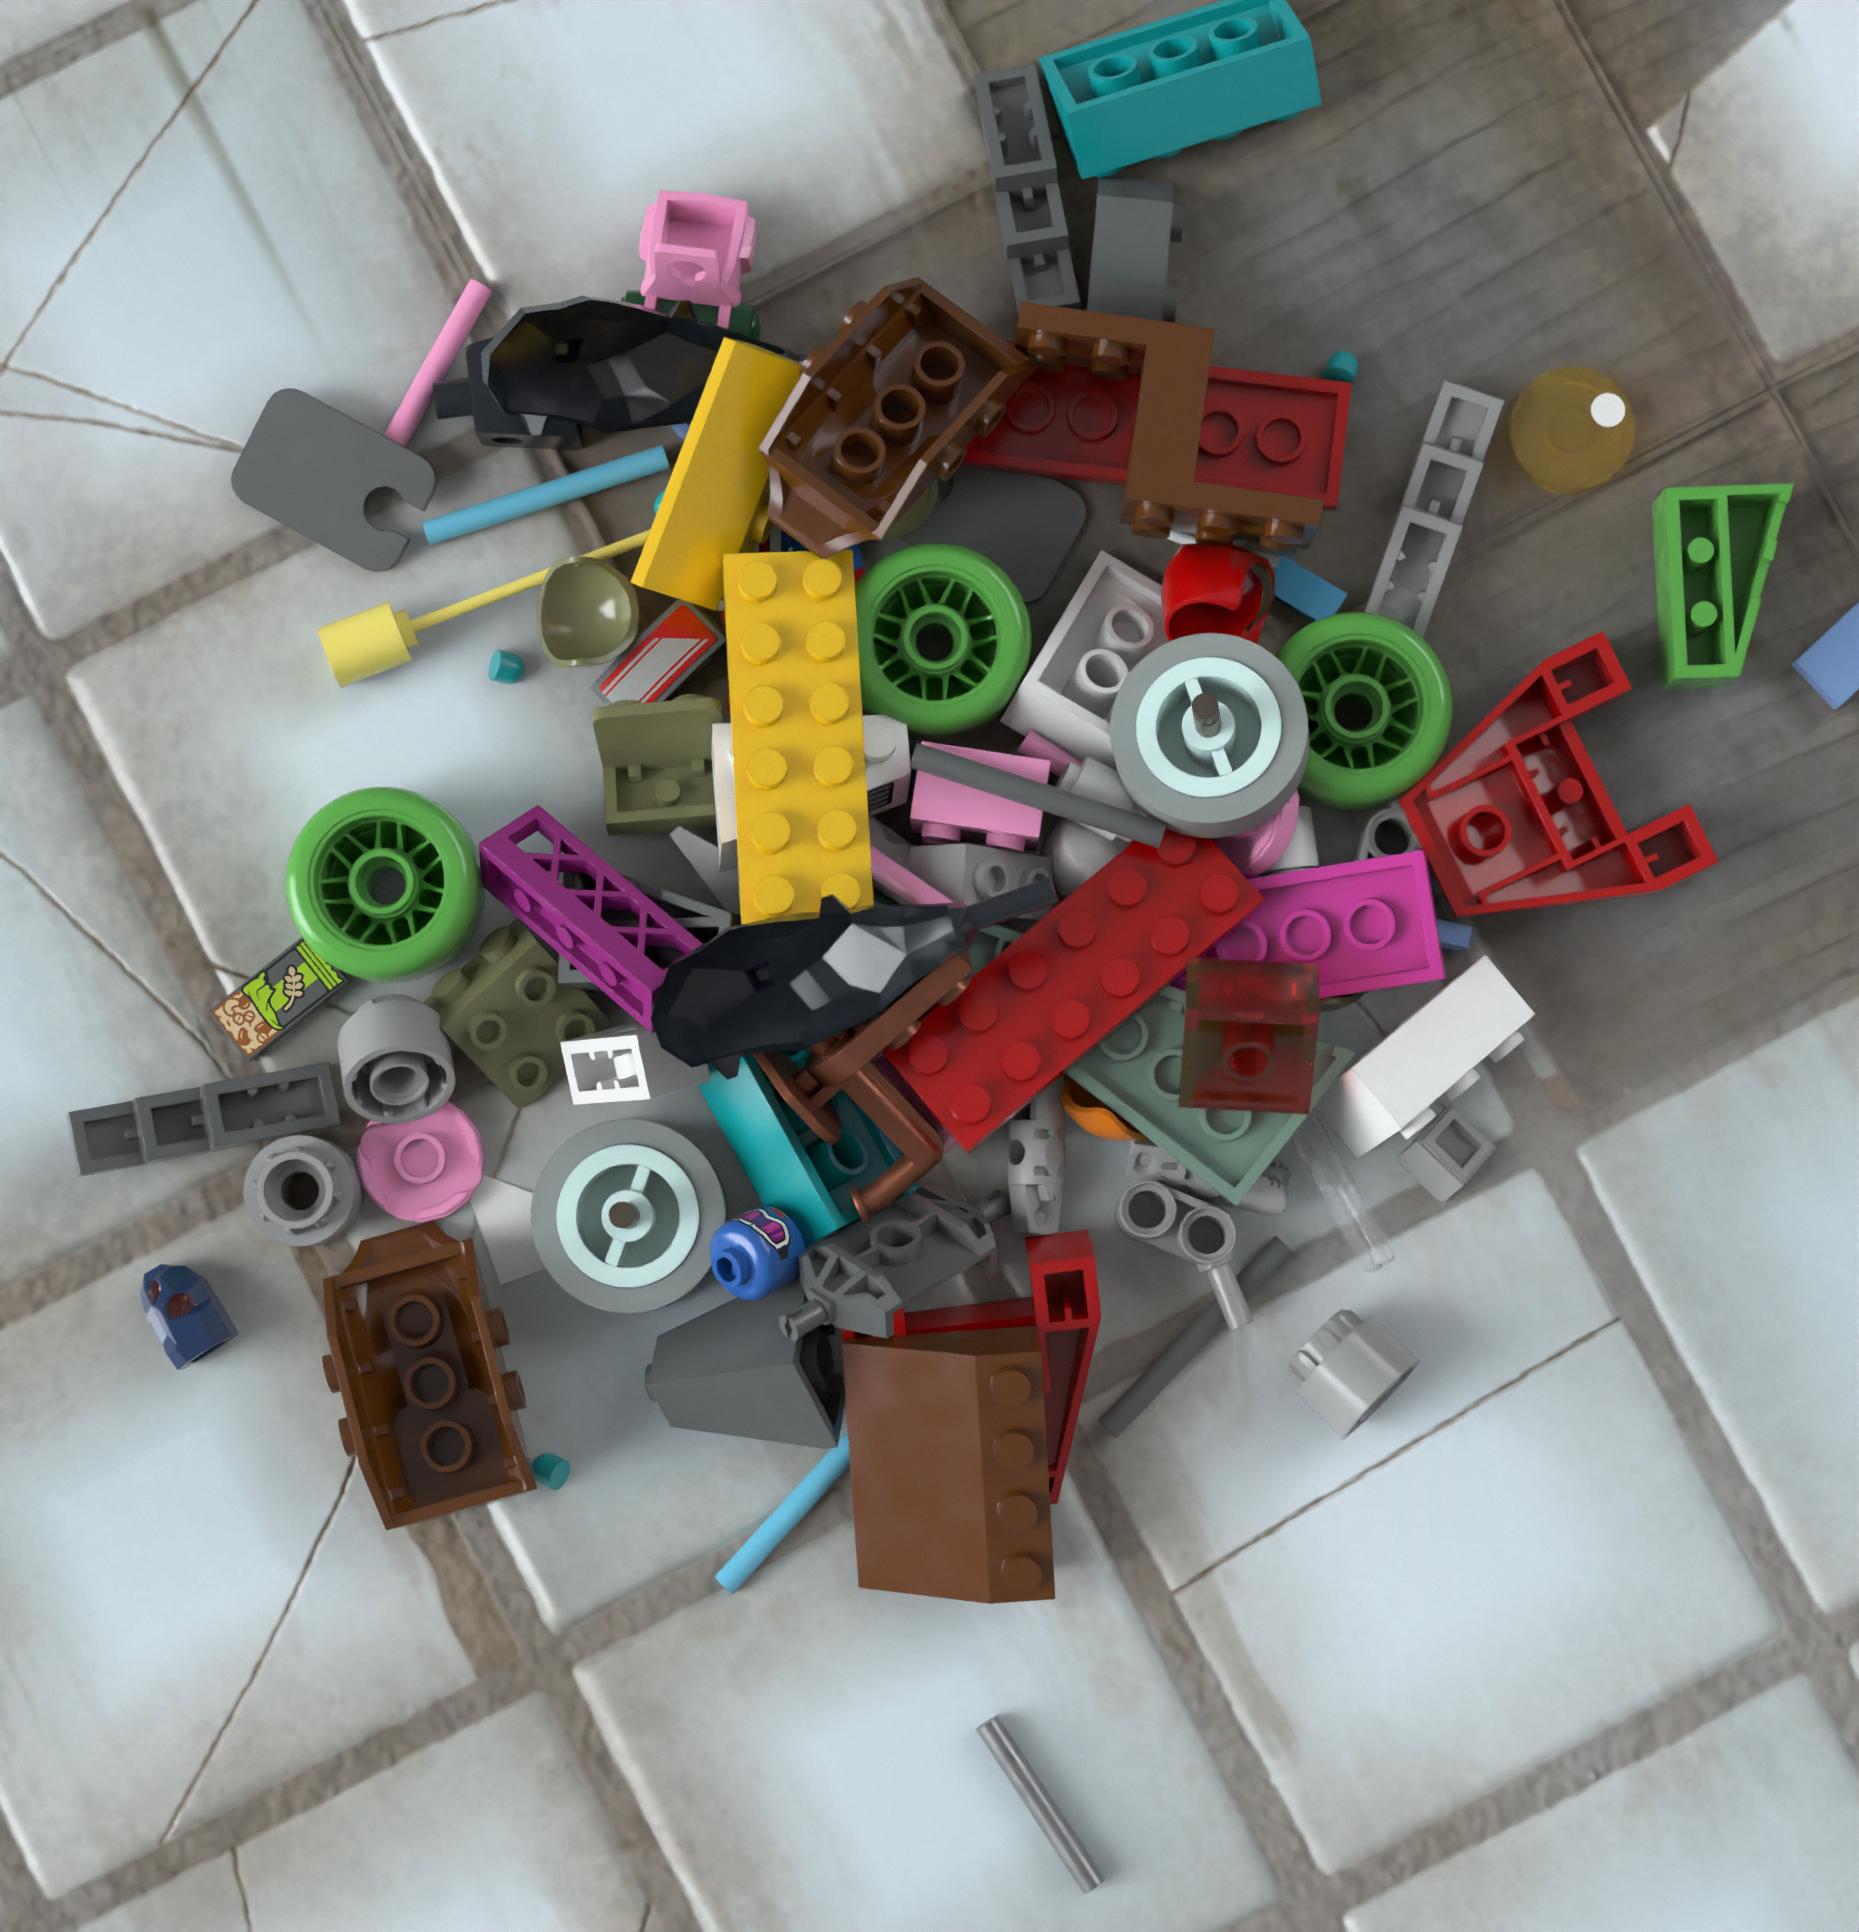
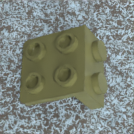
[592,694,725,836]
[423,918,612,1108]

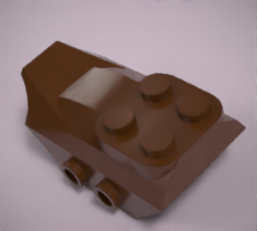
[758,277,1039,559]
[322,1221,537,1530]

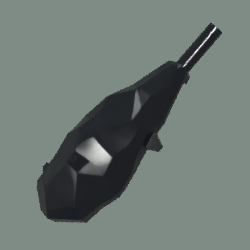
[481,296,808,436]
[651,877,1058,1080]

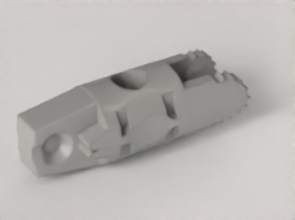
[1007,1075,1066,1235]
[1125,1139,1291,1216]

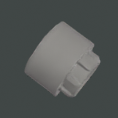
[338,994,455,1124]
[243,1135,364,1247]
[1289,1309,1420,1440]

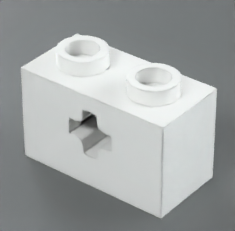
[560,1023,711,1105]

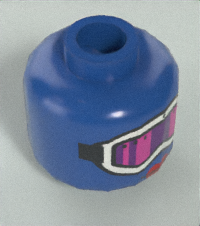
[710,1206,806,1301]

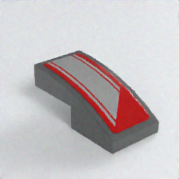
[590,599,727,706]

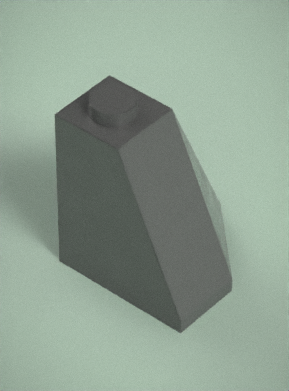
[645,1277,846,1449]

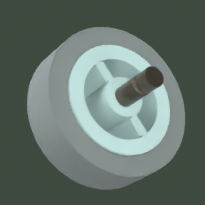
[1110,633,1309,838]
[531,1119,728,1313]

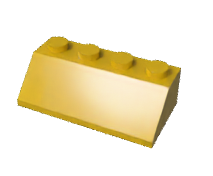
[631,337,802,611]

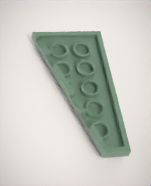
[967,924,1357,1207]

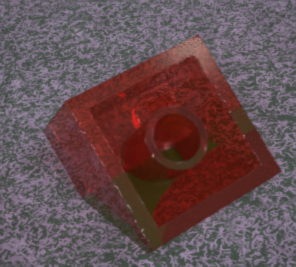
[1178,957,1320,1114]

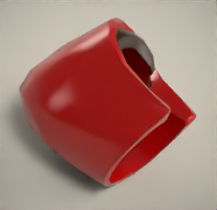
[1161,543,1275,644]

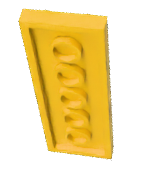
[722,550,874,924]

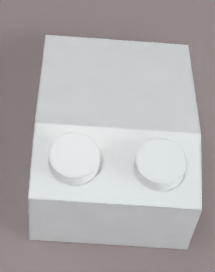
[1000,550,1169,772]

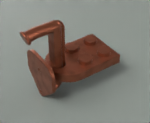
[753,949,973,1223]

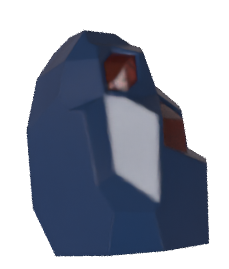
[140,1264,239,1370]

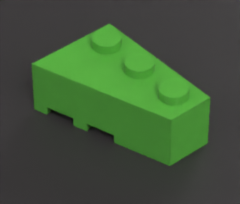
[1652,483,1794,690]

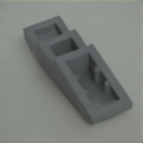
[974,64,1081,319]
[67,1062,341,1177]

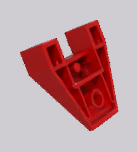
[1398,631,1719,918]
[840,1229,1101,1504]

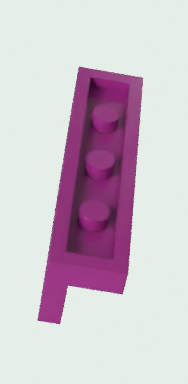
[479,805,703,1034]

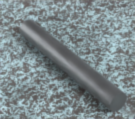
[976,1715,1105,1894]

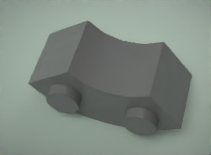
[1086,176,1185,323]

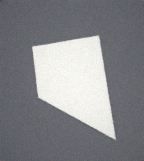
[470,1175,546,1285]

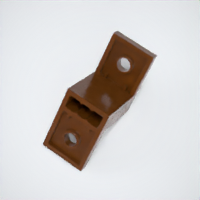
[1015,302,1324,556]

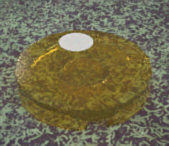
[1507,366,1635,495]

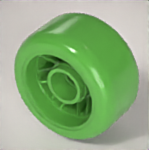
[855,543,1032,740]
[1275,612,1453,810]
[285,787,485,983]

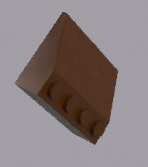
[842,1326,1055,1604]

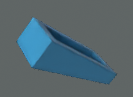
[1273,556,1348,623]

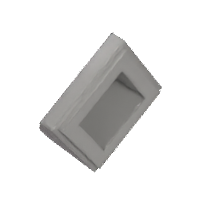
[1398,1103,1496,1202]

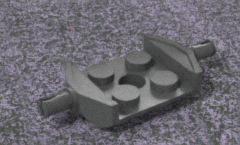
[779,1186,1011,1341]

